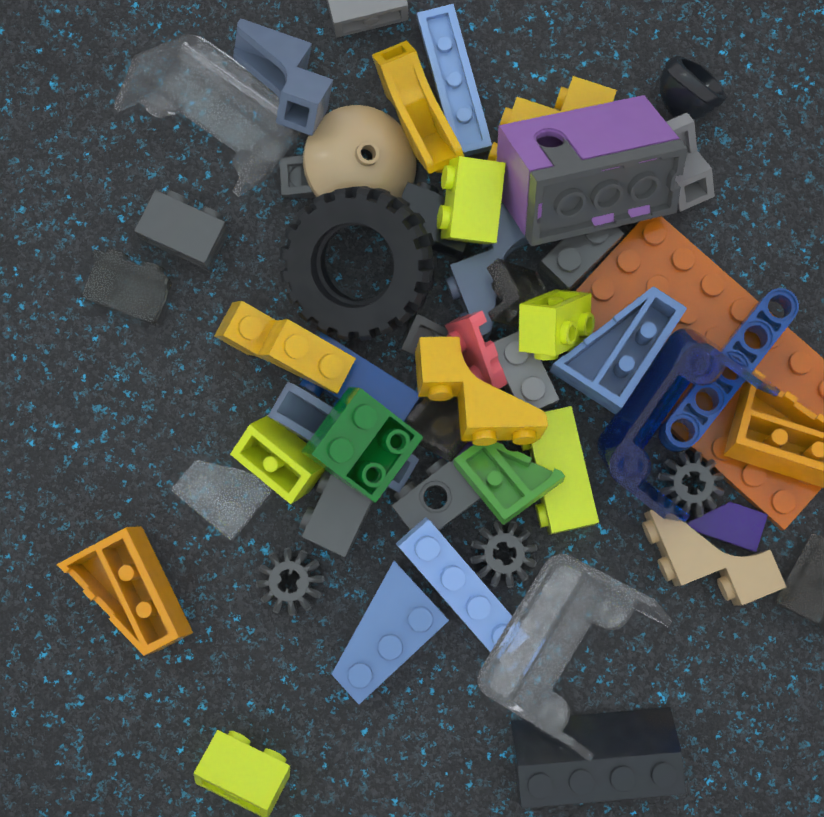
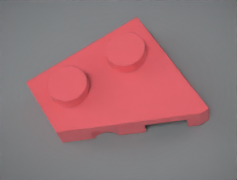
[445,310,508,389]

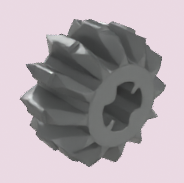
[656,451,724,518]
[470,520,537,588]
[256,547,325,616]

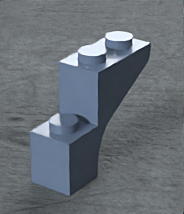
[233,18,333,136]
[445,204,529,341]
[268,382,419,493]

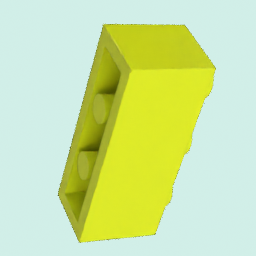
[521,406,599,535]

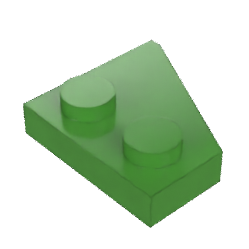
[453,442,565,525]

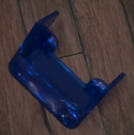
[597,328,781,522]

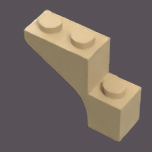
[642,507,786,606]

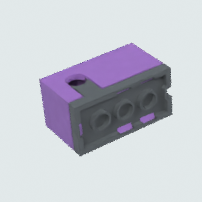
[497,95,688,246]

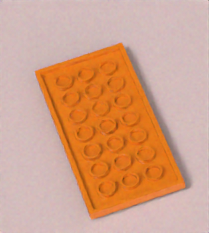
[576,216,824,531]

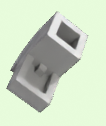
[666,113,715,212]

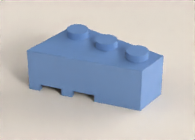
[549,286,687,415]
[332,561,449,704]

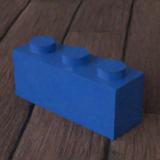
[298,332,421,423]

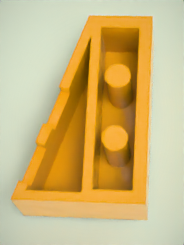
[723,369,824,488]

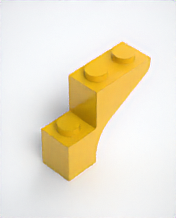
[372,40,465,174]
[487,76,617,161]
[214,301,356,394]
[415,337,548,446]

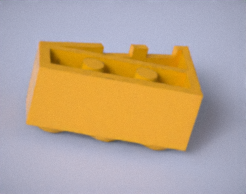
[57,526,193,656]

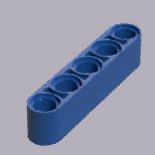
[659,288,799,452]

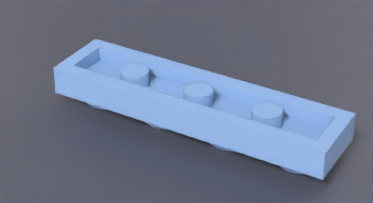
[417,4,492,157]
[396,517,530,664]

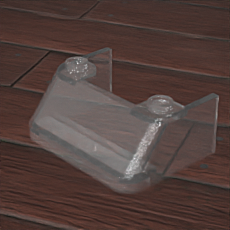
[113,34,302,197]
[478,554,673,762]

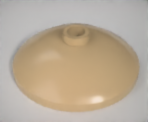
[303,105,417,198]

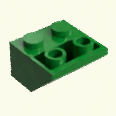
[301,387,423,503]

